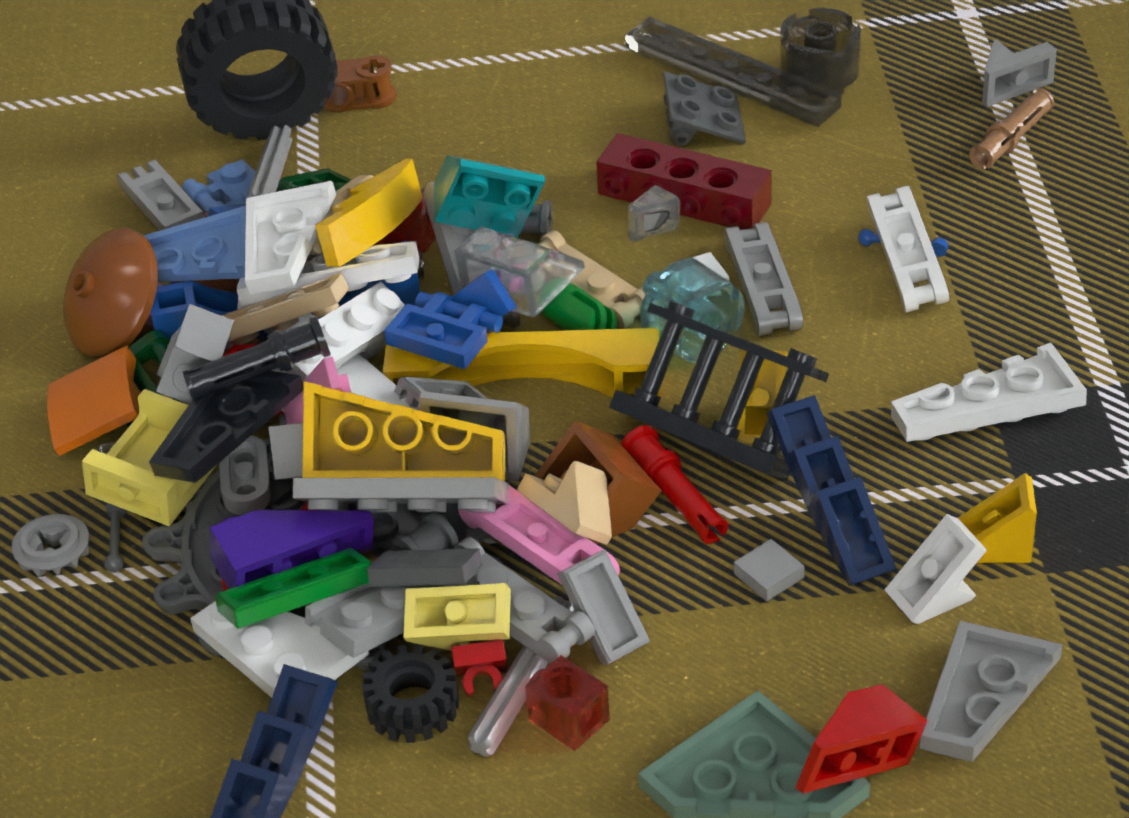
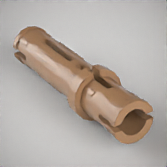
[969,88,1054,170]

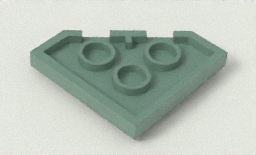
[638,690,870,818]

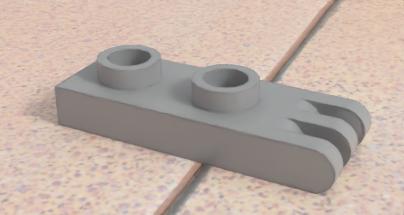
[117,160,204,231]

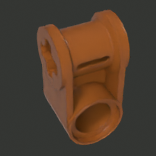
[324,55,397,112]

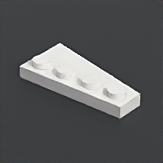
[891,343,1087,442]

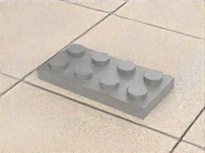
[293,477,509,513]

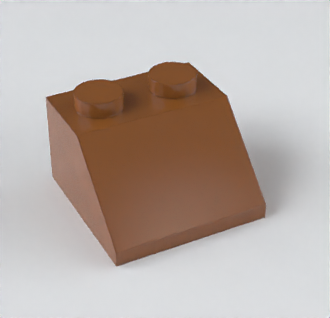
[535,420,662,544]

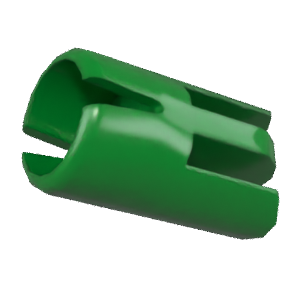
[533,275,617,330]

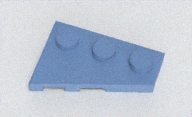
[143,206,246,282]

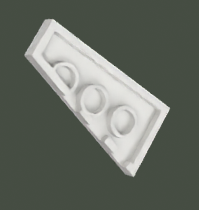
[236,241,419,306]

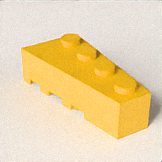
[302,381,505,482]

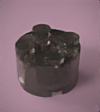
[780,8,861,98]

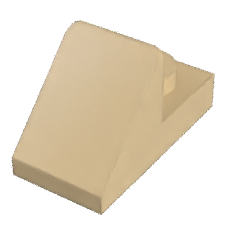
[517,461,612,545]

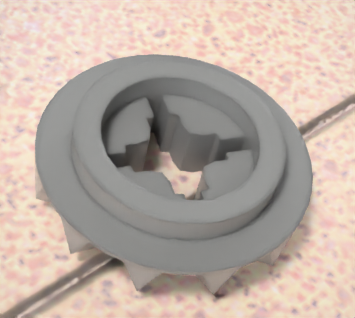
[12,514,91,577]

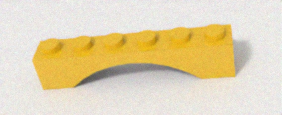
[383,328,661,398]

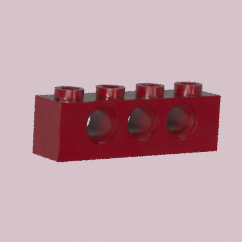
[596,133,772,230]

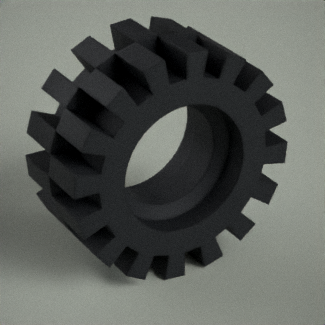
[362,644,459,743]

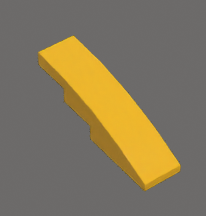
[315,158,423,267]

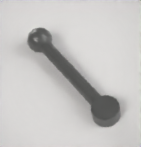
[104,503,126,573]

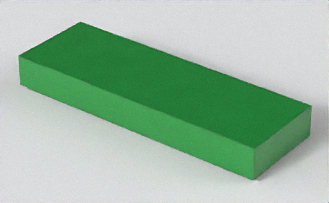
[215,548,373,629]

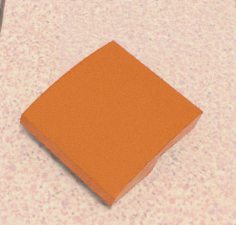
[47,345,141,456]

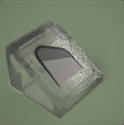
[628,185,680,242]

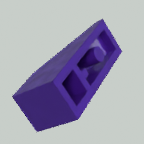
[210,510,374,589]

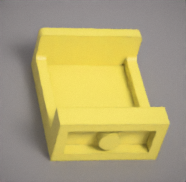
[82,389,217,527]

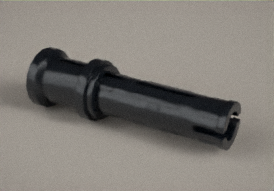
[182,315,331,400]

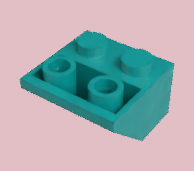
[434,155,545,238]

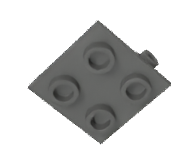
[663,71,746,146]

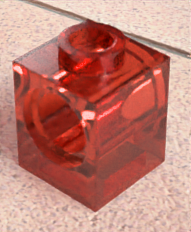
[525,655,610,751]

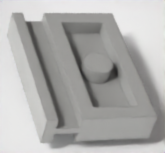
[305,583,411,658]

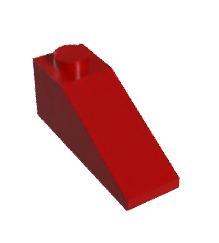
[795,684,928,794]

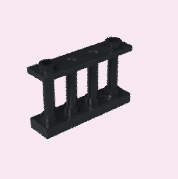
[609,300,830,480]

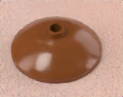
[63,228,158,358]

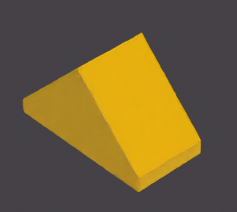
[958,473,1037,563]

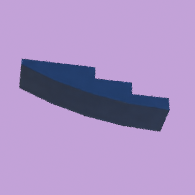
[767,395,897,586]
[211,664,338,818]

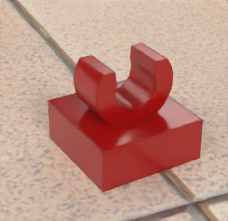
[452,639,506,698]

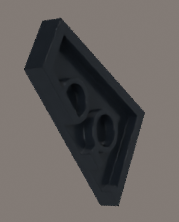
[149,371,304,483]

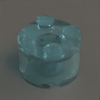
[640,257,745,364]

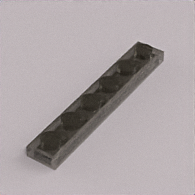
[625,17,842,127]

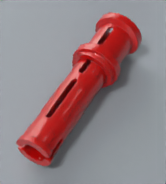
[621,425,729,544]

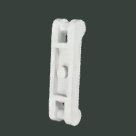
[866,185,949,313]

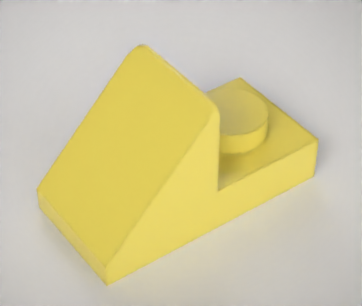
[403,583,511,651]

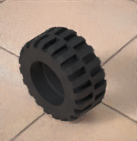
[176,0,338,140]

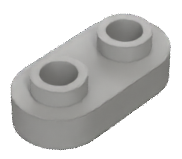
[219,436,272,515]

